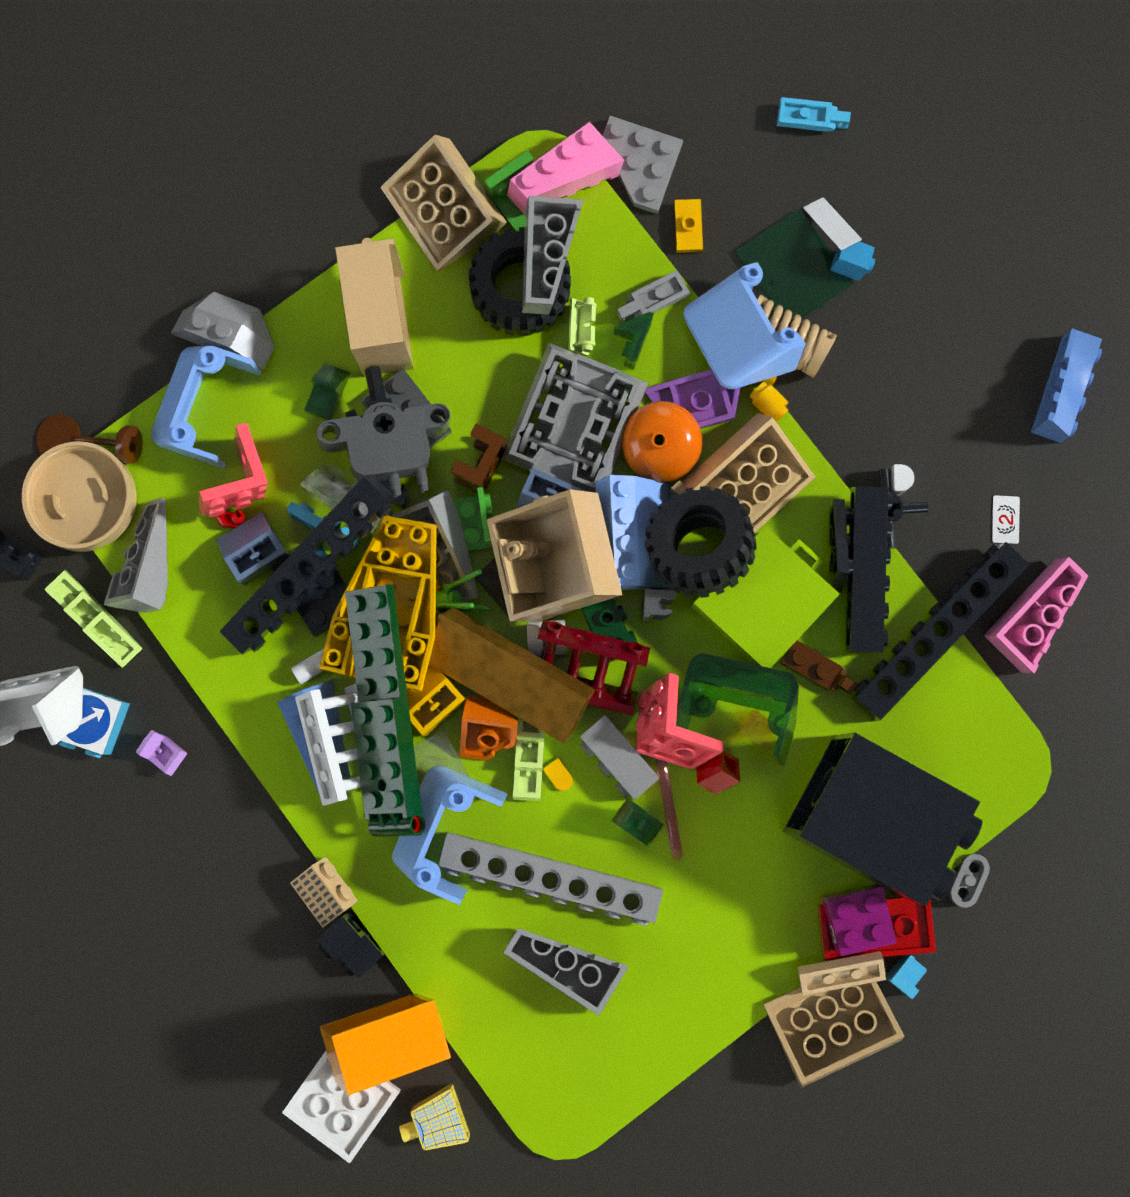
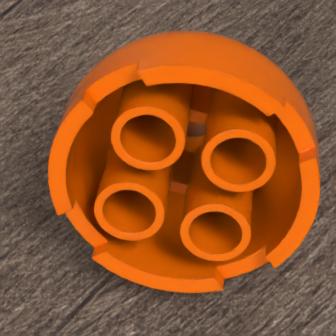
[621,401,703,483]

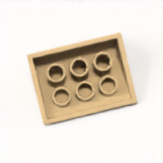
[380,135,507,271]
[682,413,815,535]
[764,982,905,1088]

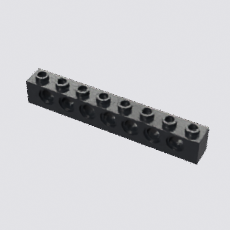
[219,474,395,655]
[851,542,1030,721]

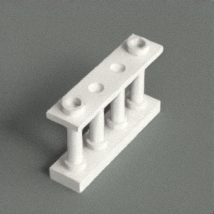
[295,683,361,806]

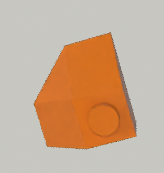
[459,695,518,761]

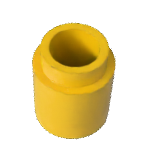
[749,381,789,421]

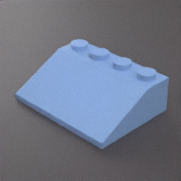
[595,475,671,590]

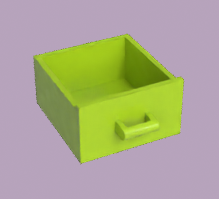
[691,526,840,673]

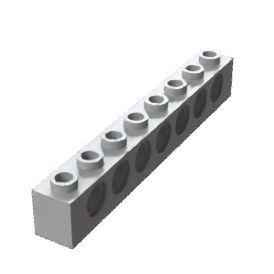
[438,832,663,926]

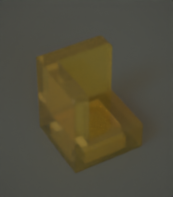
[737,710,782,751]

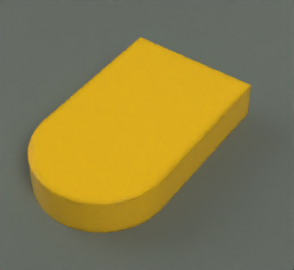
[543,758,573,791]

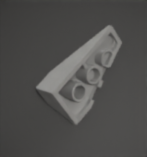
[391,490,479,602]

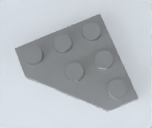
[603,116,683,214]

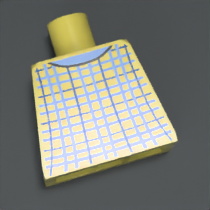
[399,1083,470,1150]

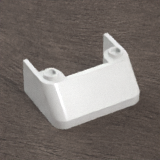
[0,666,83,746]

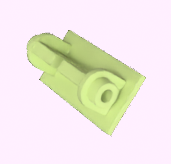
[568,297,597,356]

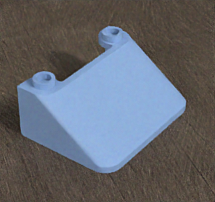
[683,262,806,389]

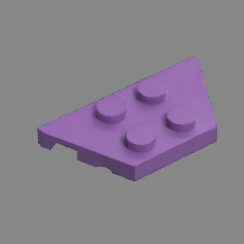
[645,369,740,429]

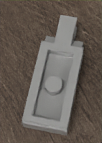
[616,270,690,323]

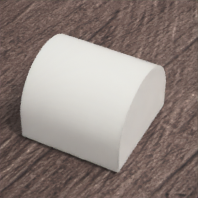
[889,464,914,496]

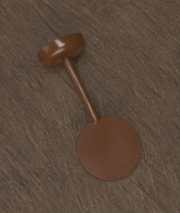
[36,414,143,463]

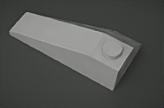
[104,498,168,613]

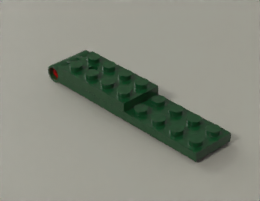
[345,584,425,837]

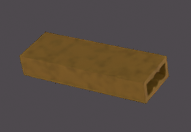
[429,609,595,744]

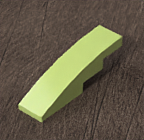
[44,570,142,668]
[513,717,545,801]

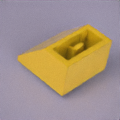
[407,664,466,736]

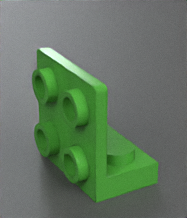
[484,150,534,232]
[453,487,493,552]

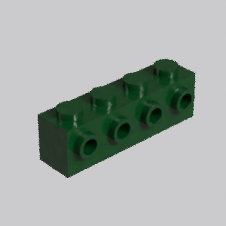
[581,598,637,664]

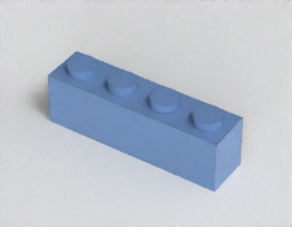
[1031,328,1102,443]
[277,680,353,793]

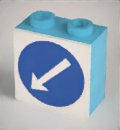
[59,688,130,758]

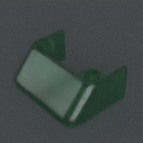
[676,653,799,766]

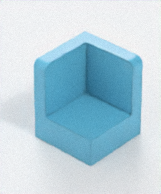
[886,954,927,999]

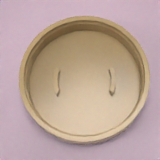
[22,441,137,552]

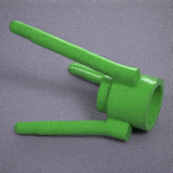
[436,569,491,612]

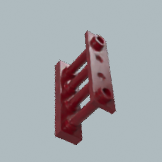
[537,620,650,716]

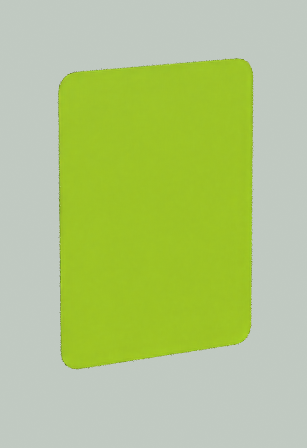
[93,130,1052,1160]

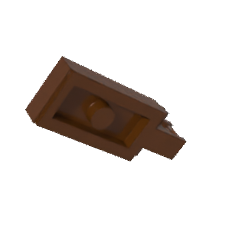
[780,640,857,694]

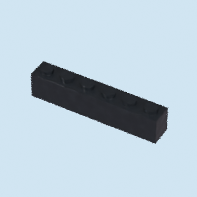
[845,486,893,653]

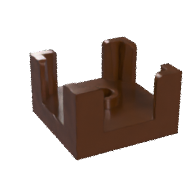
[450,423,507,494]

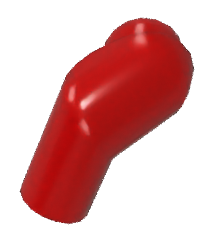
[214,510,245,529]

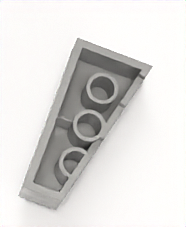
[522,195,584,315]

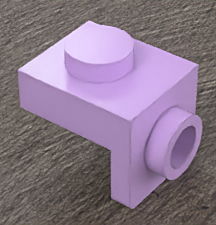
[136,730,187,776]

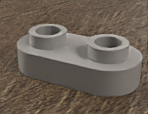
[948,854,990,908]

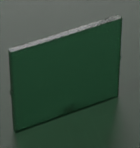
[735,209,854,319]

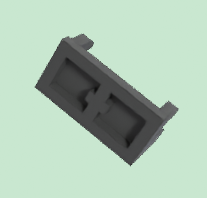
[641,589,676,622]

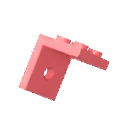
[198,422,268,517]
[636,672,723,770]

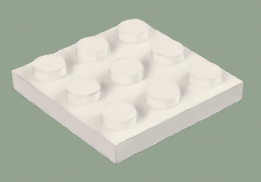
[282,1051,401,1163]

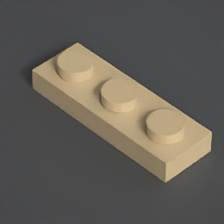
[797,951,886,996]

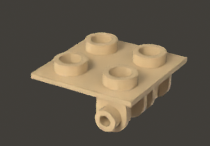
[498,539,550,594]

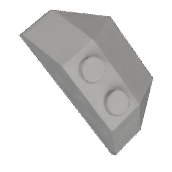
[171,292,275,370]

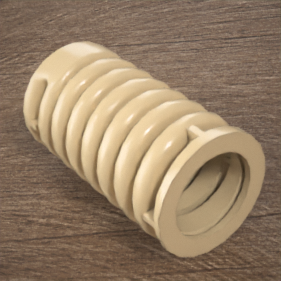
[757,295,837,378]

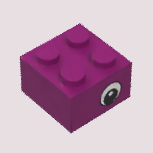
[821,884,897,956]

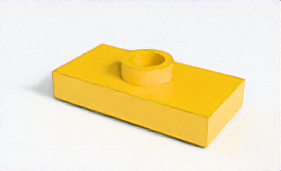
[674,199,703,253]

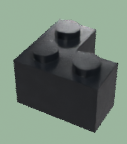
[316,911,385,978]

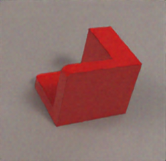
[696,750,740,794]

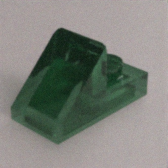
[614,312,654,369]
[304,363,350,420]
[611,798,664,847]

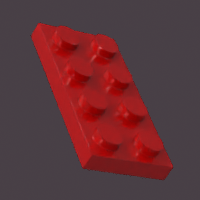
[817,897,936,962]

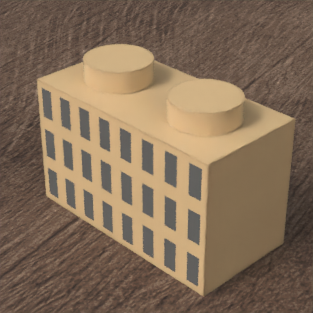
[290,856,358,928]

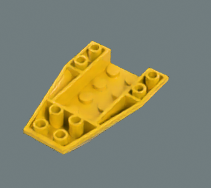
[319,516,436,691]

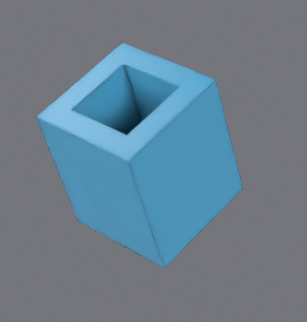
[830,241,875,281]

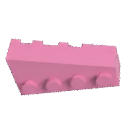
[507,122,624,214]
[984,557,1088,674]

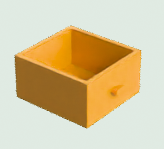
[319,993,451,1096]

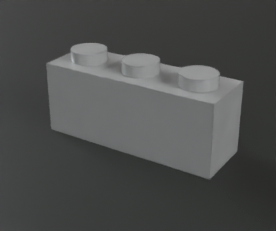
[579,715,659,800]

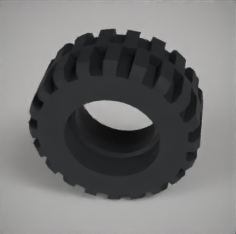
[468,227,571,336]
[645,486,757,598]

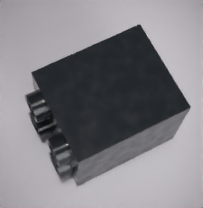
[783,733,983,906]

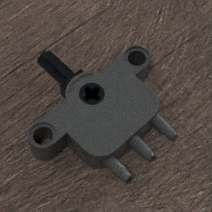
[317,366,450,497]

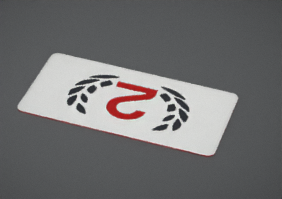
[992,495,1020,544]

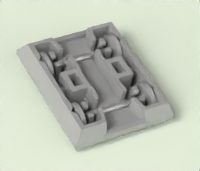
[501,343,648,493]

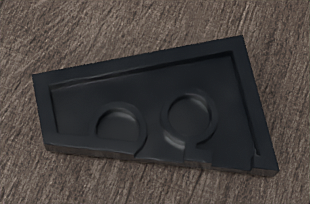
[829,499,853,596]

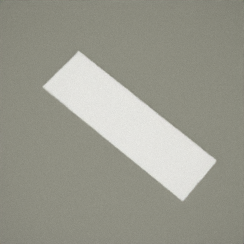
[803,197,862,250]

